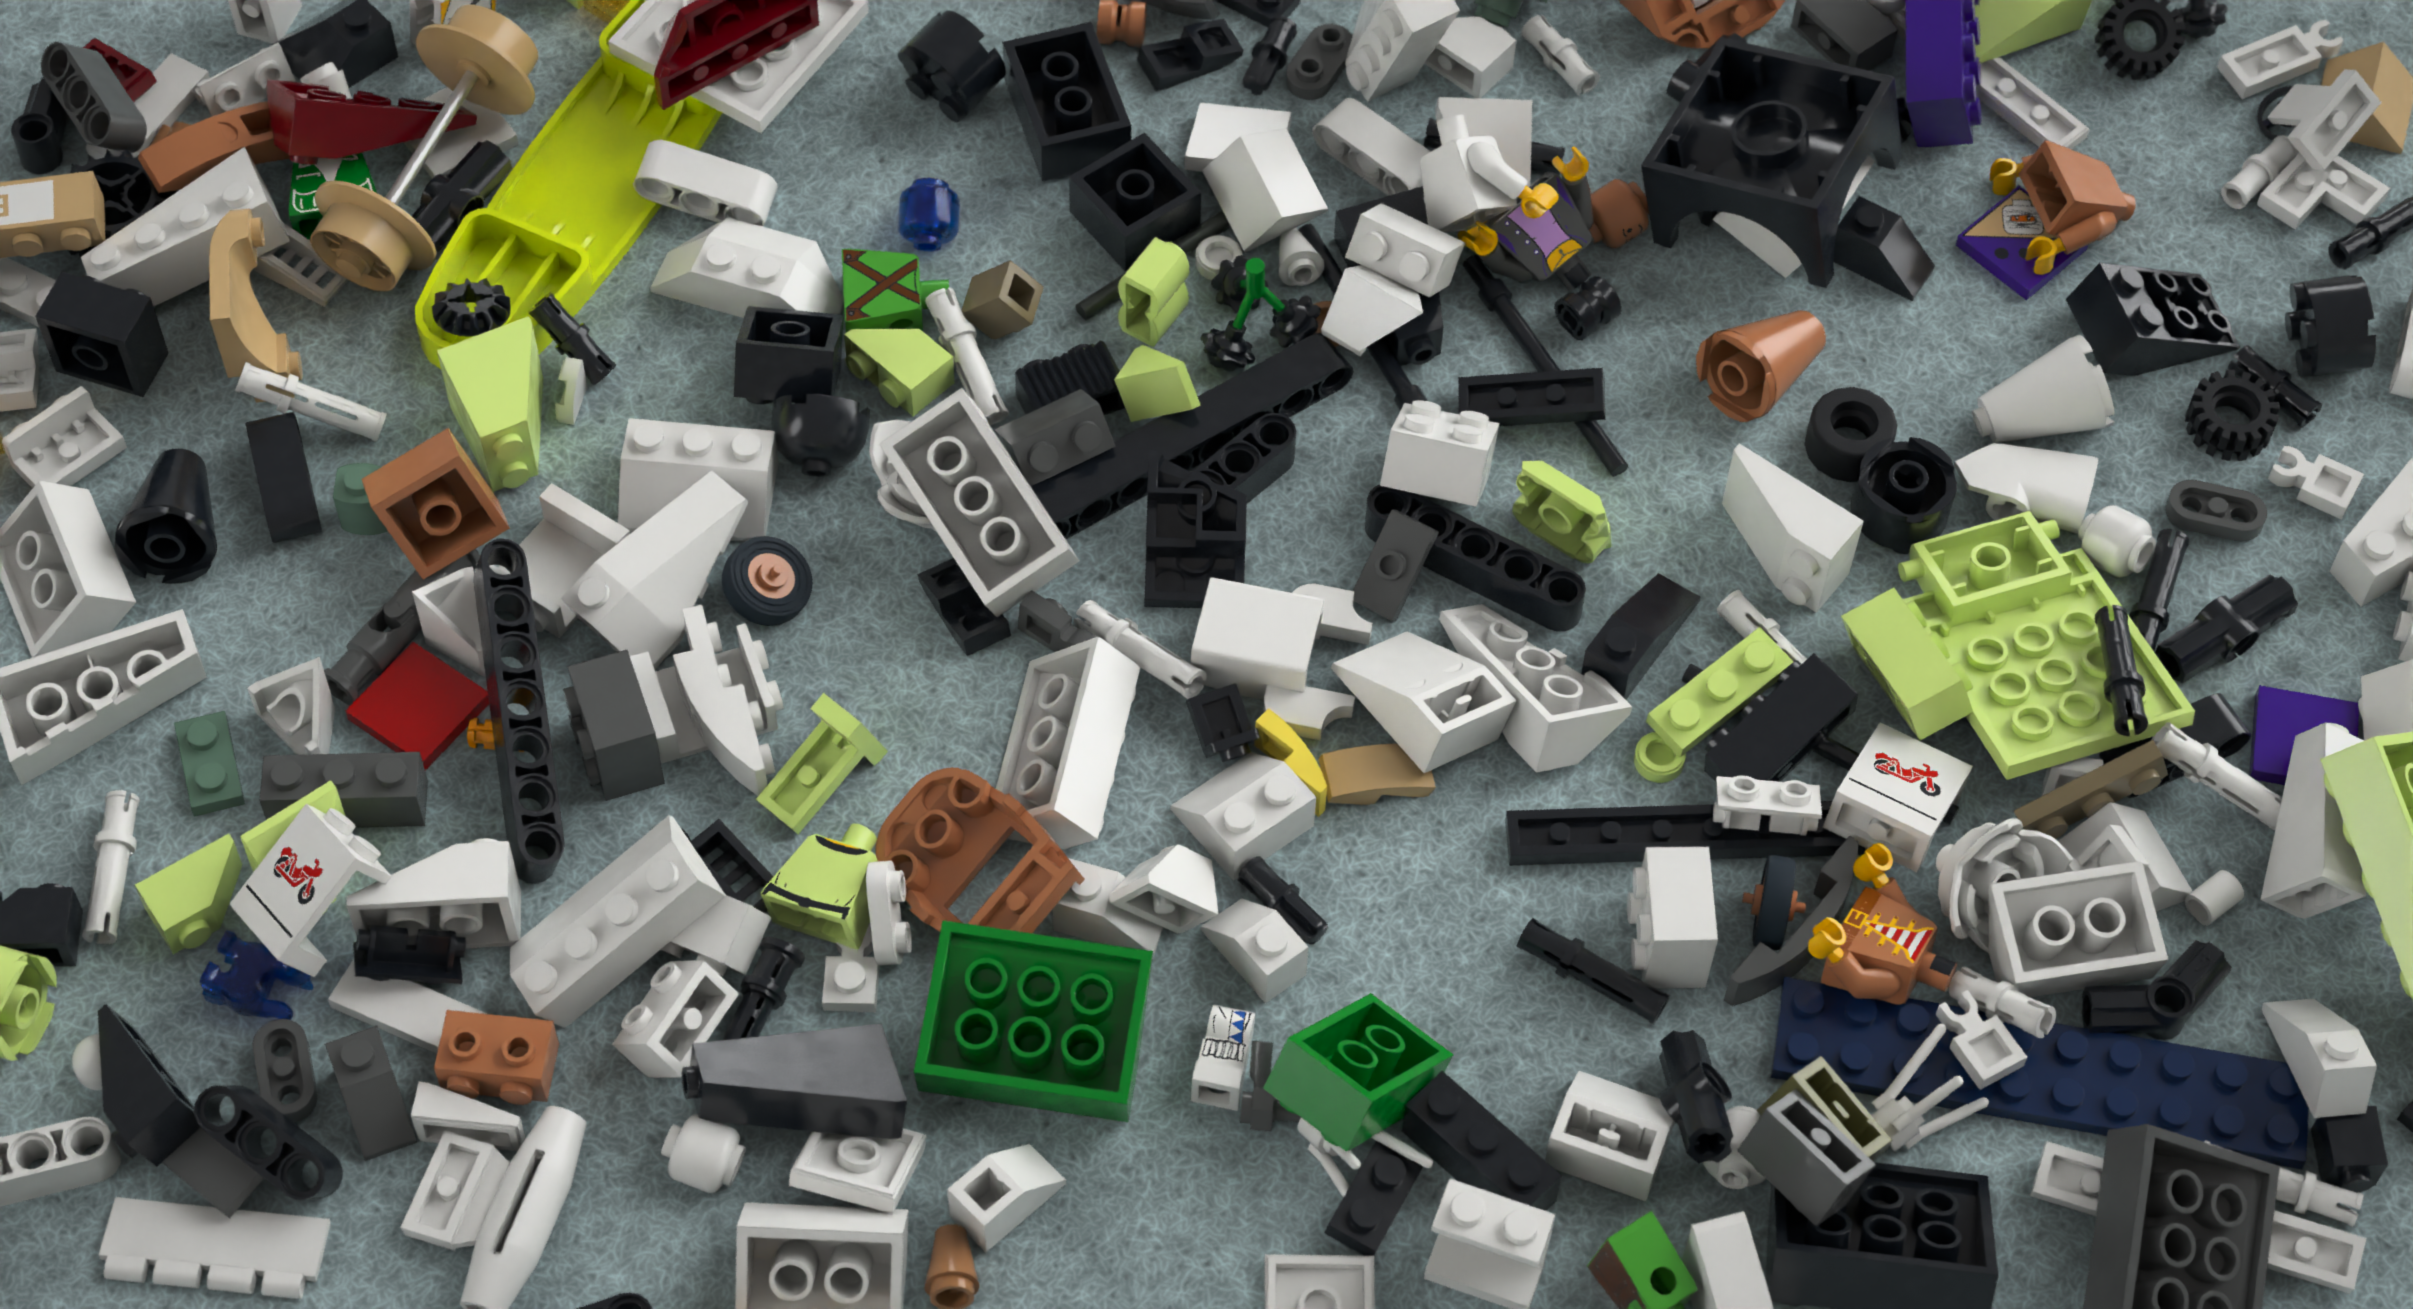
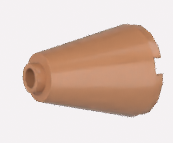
[1696,310,1826,422]

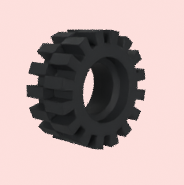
[2095,0,2185,80]
[2185,370,2280,461]

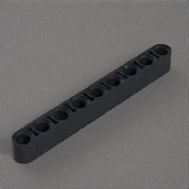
[1031,333,1354,539]

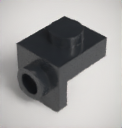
[1186,683,1260,762]

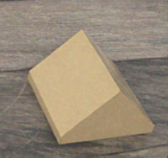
[2321,42,2413,154]

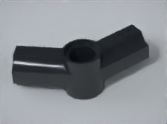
[2081,940,2232,1040]

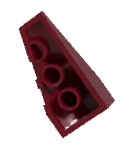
[266,79,477,165]

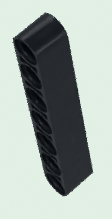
[473,538,565,884]

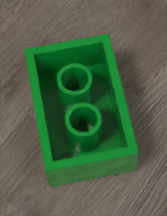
[1263,993,1454,1152]

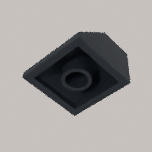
[269,0,398,88]

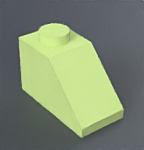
[135,833,242,954]

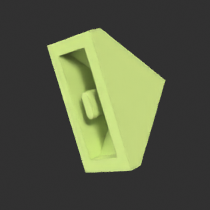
[1114,345,1201,422]

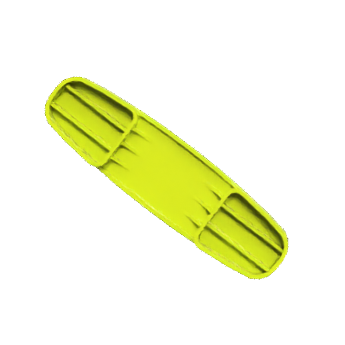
[415,0,722,369]

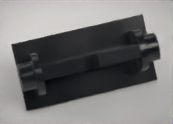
[353,924,466,985]

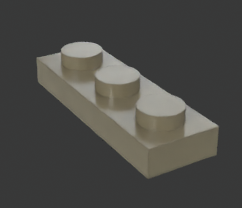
[2014,740,2168,839]

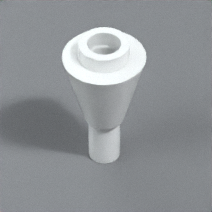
[1278,227,1324,286]

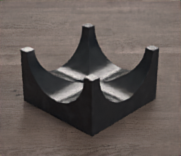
[1641,37,1902,288]

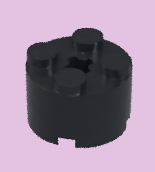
[897,10,1006,123]
[2285,275,2376,378]
[1850,437,1957,554]

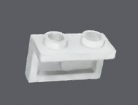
[2,386,127,488]

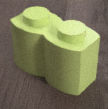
[1118,237,1190,347]

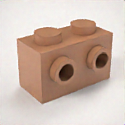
[434,1010,559,1105]

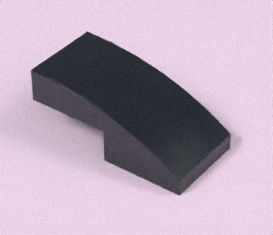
[1136,18,1244,91]
[917,558,1011,656]

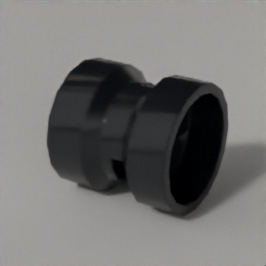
[1554,276,1622,340]

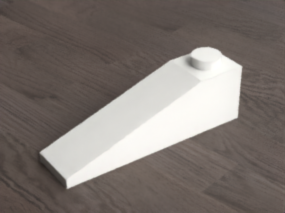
[561,470,748,670]

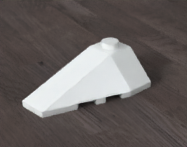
[1439,604,1632,772]

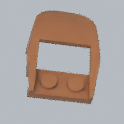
[876,767,1085,933]

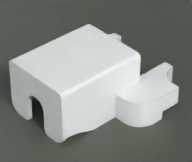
[1191,577,1372,741]

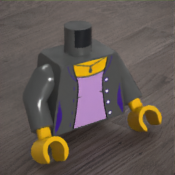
[1461,146,1594,291]

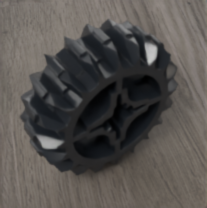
[68,148,177,258]

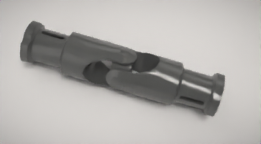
[324,549,480,705]

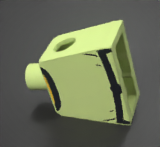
[760,824,878,950]

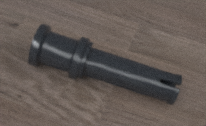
[722,937,805,1040]

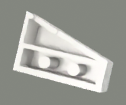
[2329,457,2413,607]

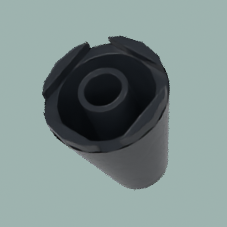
[114,448,217,584]

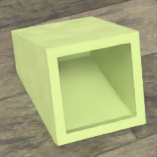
[437,316,544,492]

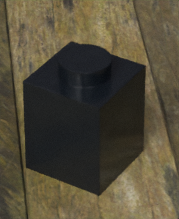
[2311,1106,2388,1193]

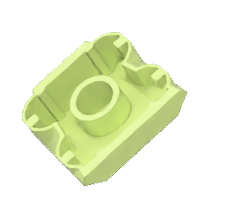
[1512,461,1612,563]

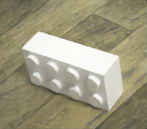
[879,388,1080,617]

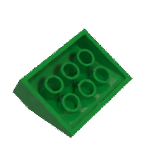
[914,920,1153,1122]

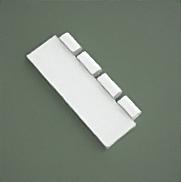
[98,1197,331,1299]

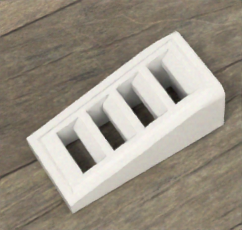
[253,222,348,307]
[411,1081,526,1151]

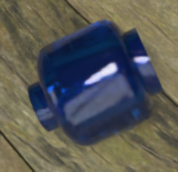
[898,178,960,252]

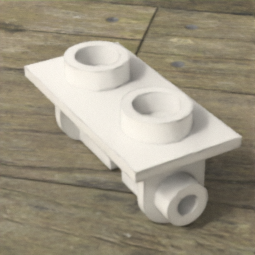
[193,43,296,117]
[1713,776,1822,836]

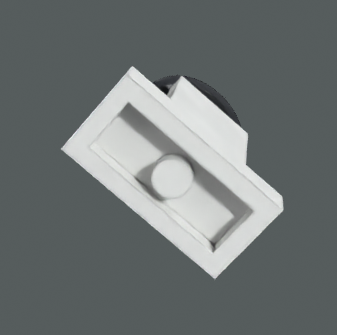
[2257,69,2382,170]

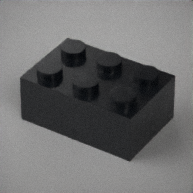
[1002,22,1131,182]

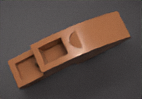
[138,101,289,193]

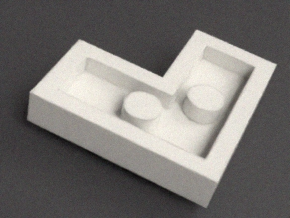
[2257,153,2390,230]

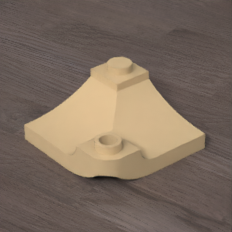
[209,208,303,402]

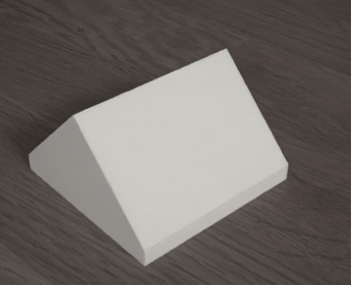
[1202,128,1328,253]
[2058,802,2192,911]

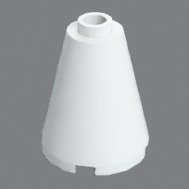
[1972,335,2115,443]

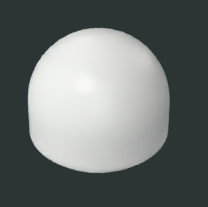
[72,1034,102,1090]

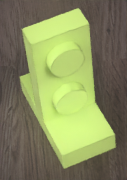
[756,693,888,834]

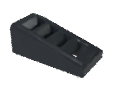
[690,819,774,914]

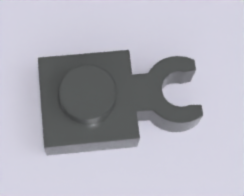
[1018,590,1096,652]

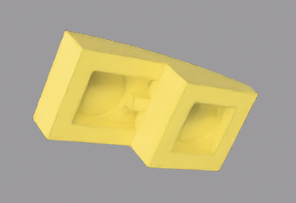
[1254,708,1327,817]

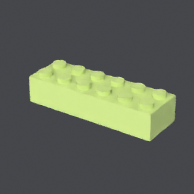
[2320,732,2413,1000]

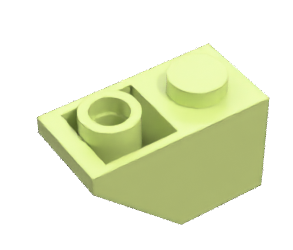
[844,329,955,416]

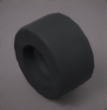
[1804,387,1897,482]

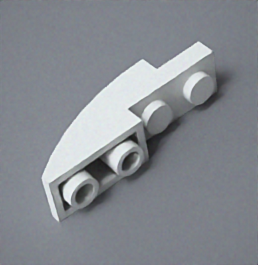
[673,605,775,796]

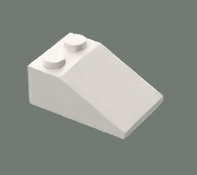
[1722,443,1864,613]
[346,838,521,948]

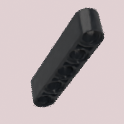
[1365,485,1586,632]

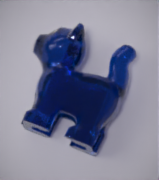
[200,930,314,1020]

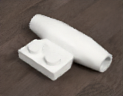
[400,1106,587,1309]

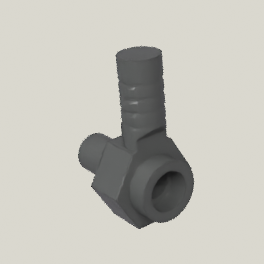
[1240,1040,1301,1131]

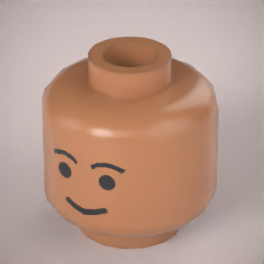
[1589,179,1649,249]

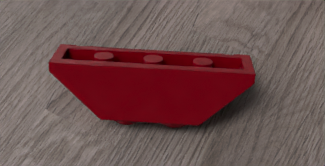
[654,0,820,110]

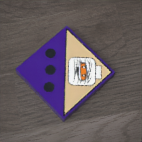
[1955,185,2089,301]

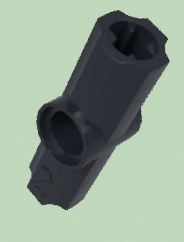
[411,140,513,254]
[2155,574,2298,684]
[1659,1030,1734,1164]

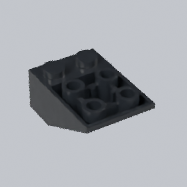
[2065,263,2240,376]

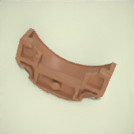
[1619,0,1785,48]

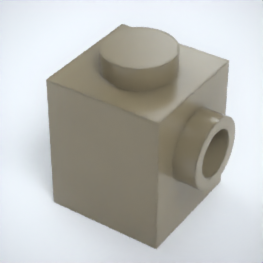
[962,260,1044,340]

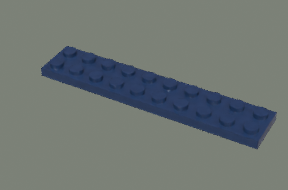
[1770,977,2309,1170]

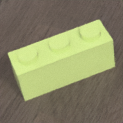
[1841,587,1973,741]

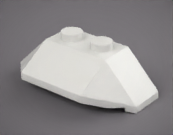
[650,217,844,318]

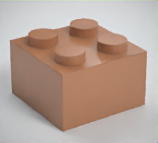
[361,428,510,580]

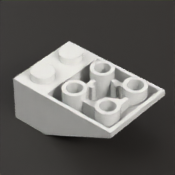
[1331,631,1517,773]

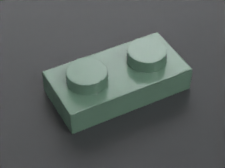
[174,711,245,817]

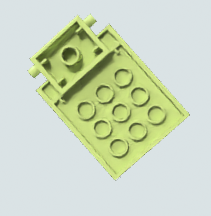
[1898,511,2195,780]

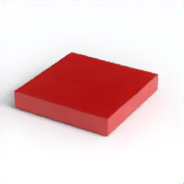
[345,642,489,771]

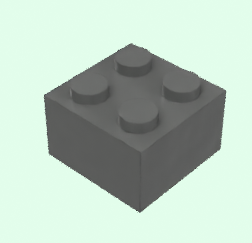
[563,650,665,801]

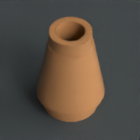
[924,1224,979,1309]

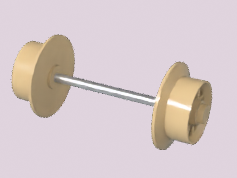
[310,5,538,292]

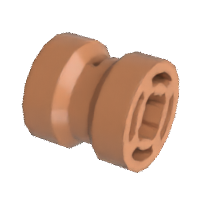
[1097,0,1147,47]

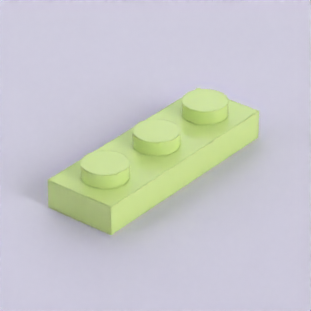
[1646,627,1794,757]

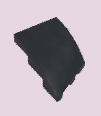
[1144,450,1247,608]

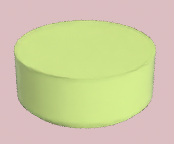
[1634,732,1686,783]

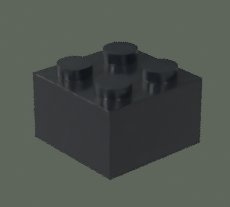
[1069,133,1202,272]
[35,272,169,397]
[734,306,844,404]

